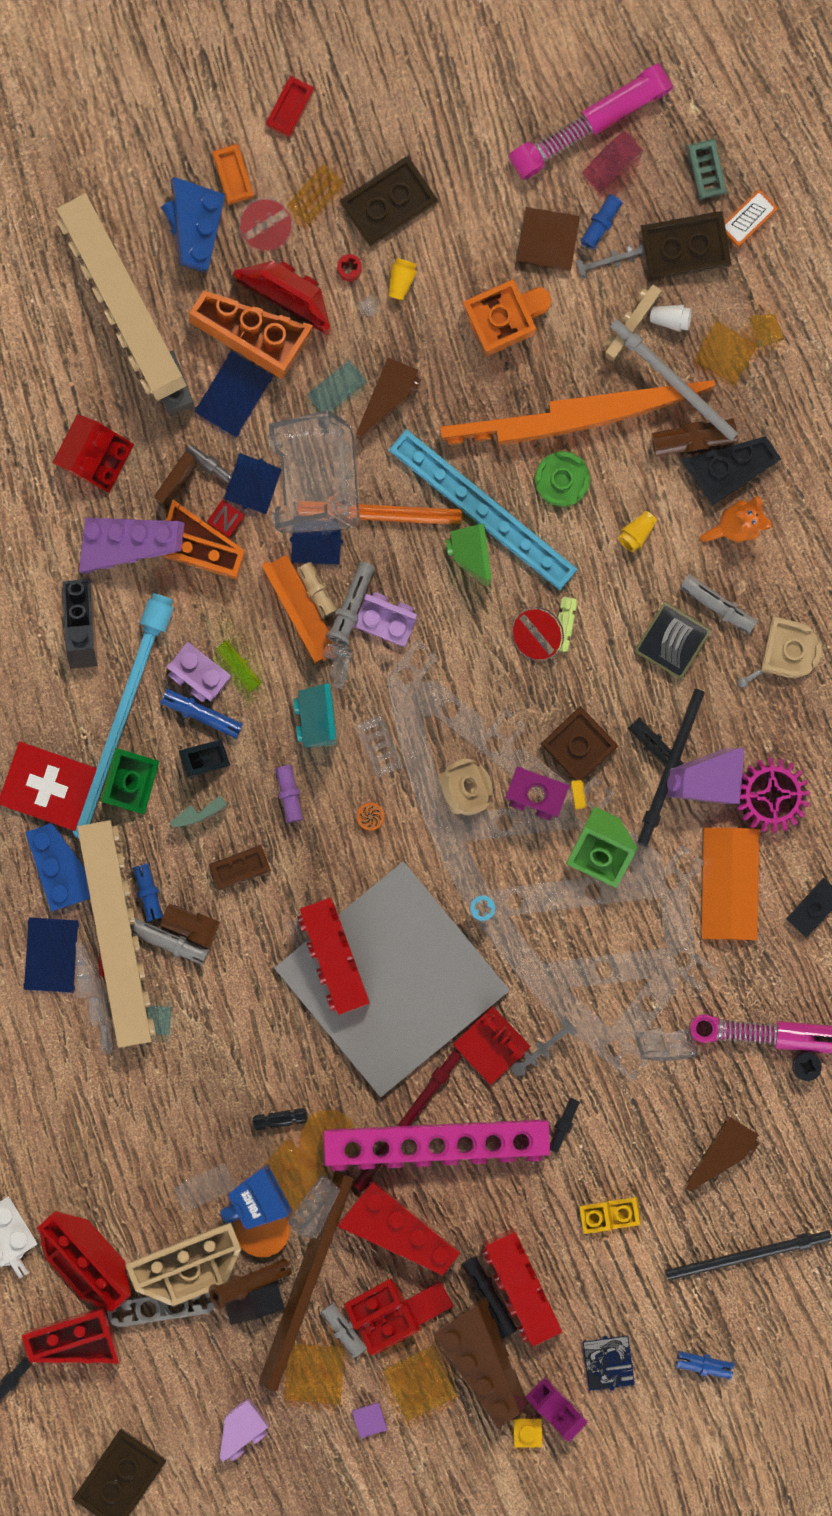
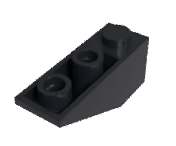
[62,579,98,669]

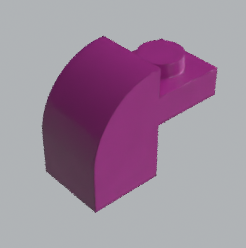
[525,1377,588,1442]

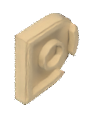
[760,616,822,678]

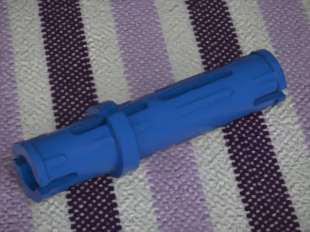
[160,688,243,739]

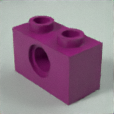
[505,766,570,821]

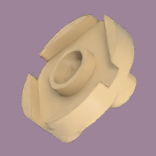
[439,759,493,816]

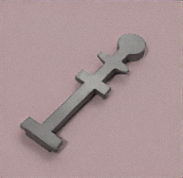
[576,243,646,279]
[512,1018,578,1076]

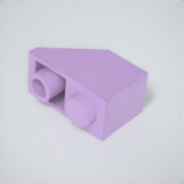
[220,1397,269,1462]

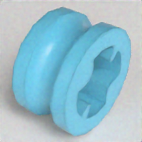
[470,896,496,921]

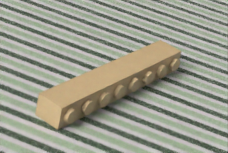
[56,193,187,401]
[77,820,156,1048]

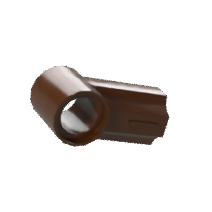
[160,903,220,948]

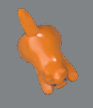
[699,496,772,543]

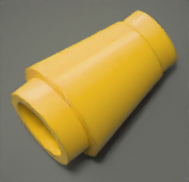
[388,258,418,301]
[618,511,657,552]

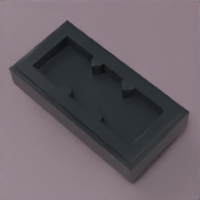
[786,878,832,938]

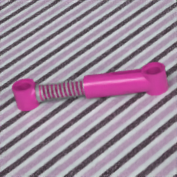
[508,63,674,180]
[689,1014,832,1054]

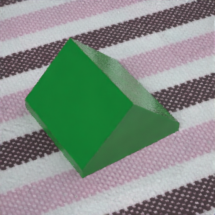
[100,748,160,815]

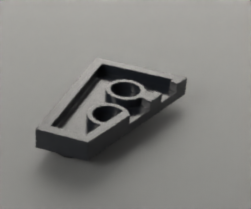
[681,436,781,506]

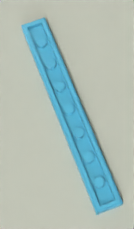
[389,429,577,591]

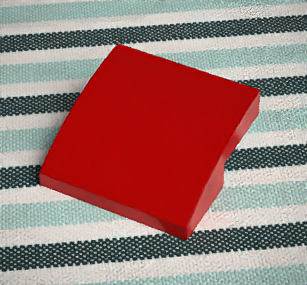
[343,1279,421,1356]

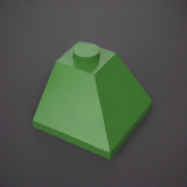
[446,524,492,586]
[566,806,637,888]

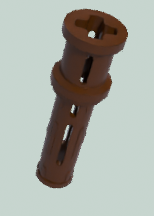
[209,1258,292,1309]

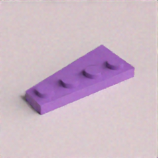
[79,518,184,574]

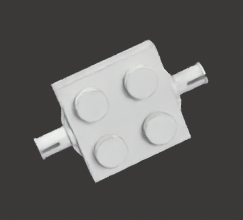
[0,1196,38,1279]

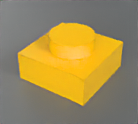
[513,1417,542,1448]

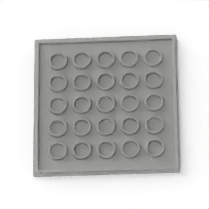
[274,861,510,1097]

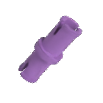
[275,765,304,823]

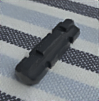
[253,1108,308,1131]

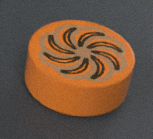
[357,803,384,831]

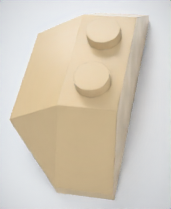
[126,1223,241,1306]

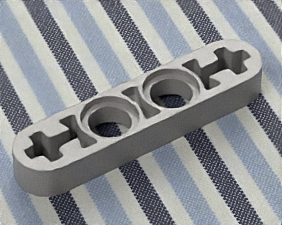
[108,1292,215,1327]

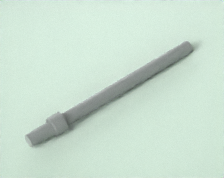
[610,319,739,441]

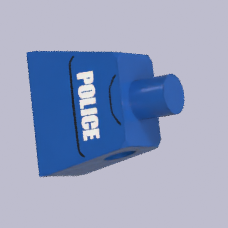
[220,1164,293,1229]

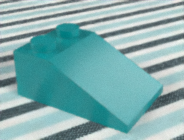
[293,683,337,748]

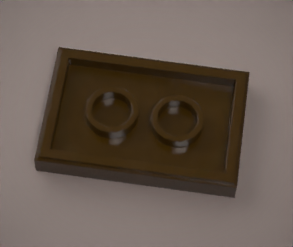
[339,155,439,247]
[641,211,732,281]
[72,1428,167,1516]

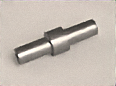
[185,444,235,485]

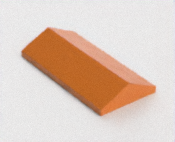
[701,828,759,940]

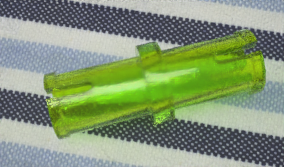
[215,639,263,693]

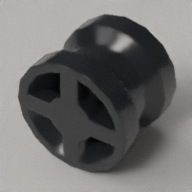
[792,1052,822,1081]

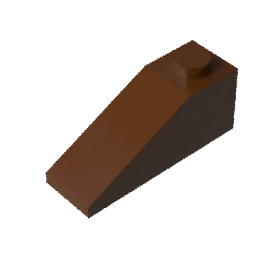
[356,358,422,440]
[684,1116,760,1191]

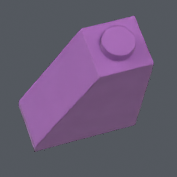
[667,748,745,804]

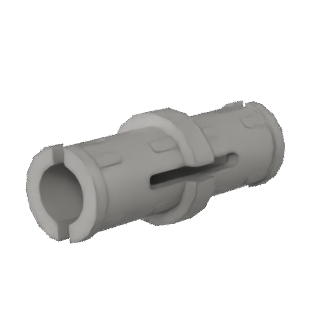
[320,1302,367,1358]

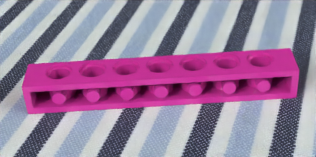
[322,1119,550,1170]

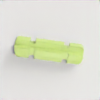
[557,597,578,652]

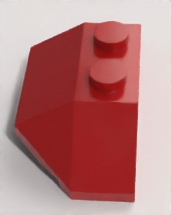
[232,261,331,336]
[37,1211,131,1312]

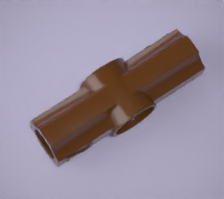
[651,418,738,457]

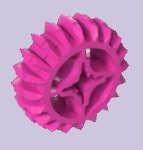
[737,758,810,833]

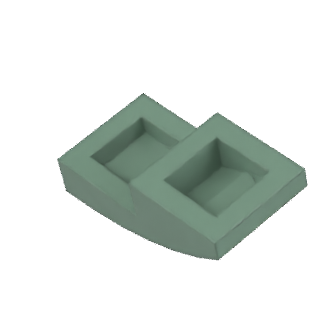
[170,795,228,828]

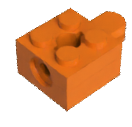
[462,279,551,357]

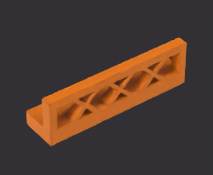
[262,554,340,665]

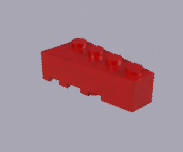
[337,1181,460,1275]

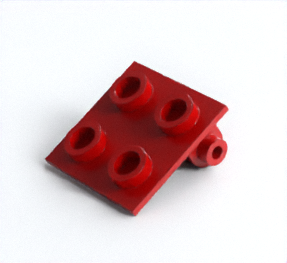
[452,1006,531,1085]

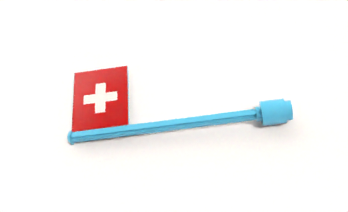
[0,593,174,838]

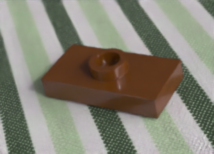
[209,845,271,891]

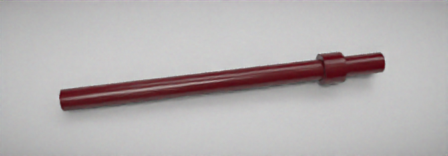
[353,1050,462,1191]

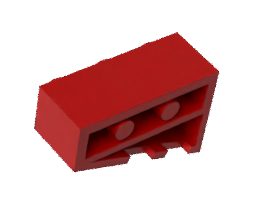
[21,1307,122,1364]

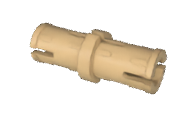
[296,562,337,619]

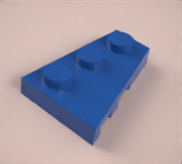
[170,177,225,273]
[25,823,91,912]

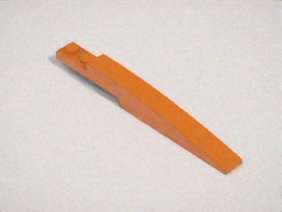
[440,380,715,445]

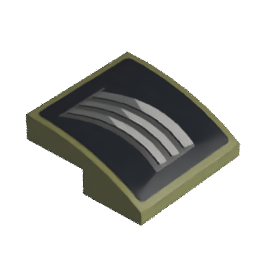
[634,601,712,680]

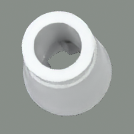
[650,305,692,332]

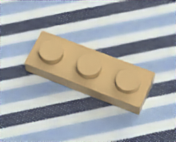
[604,285,662,363]

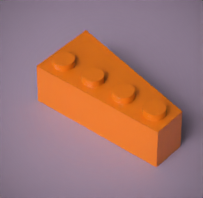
[189,290,313,380]

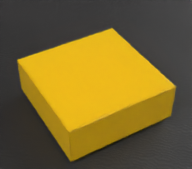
[570,780,586,810]

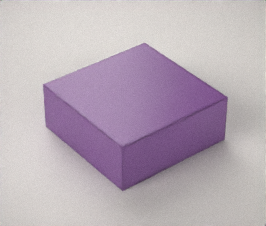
[352,1402,387,1438]

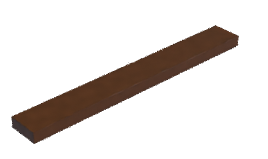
[259,1170,353,1392]

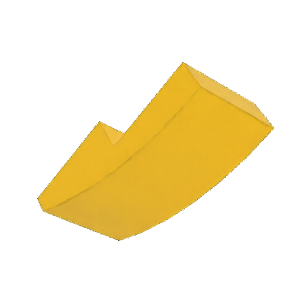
[579,1196,642,1234]

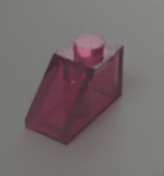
[582,130,643,194]

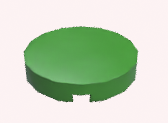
[535,451,590,507]

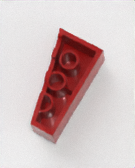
[297,897,370,1015]
[481,1228,563,1347]

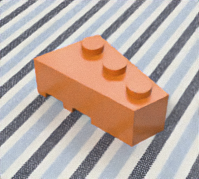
[160,500,246,580]

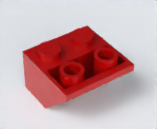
[52,414,134,493]

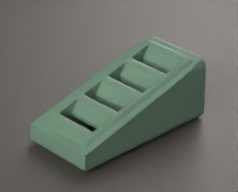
[685,139,727,200]

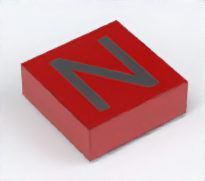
[207,500,245,539]

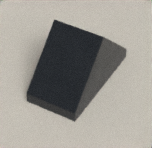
[179,739,230,779]
[225,1281,285,1325]

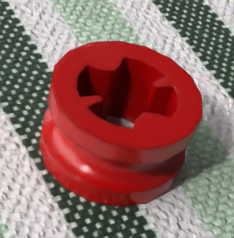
[337,254,362,282]

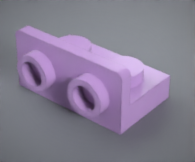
[354,592,418,648]
[166,642,232,703]

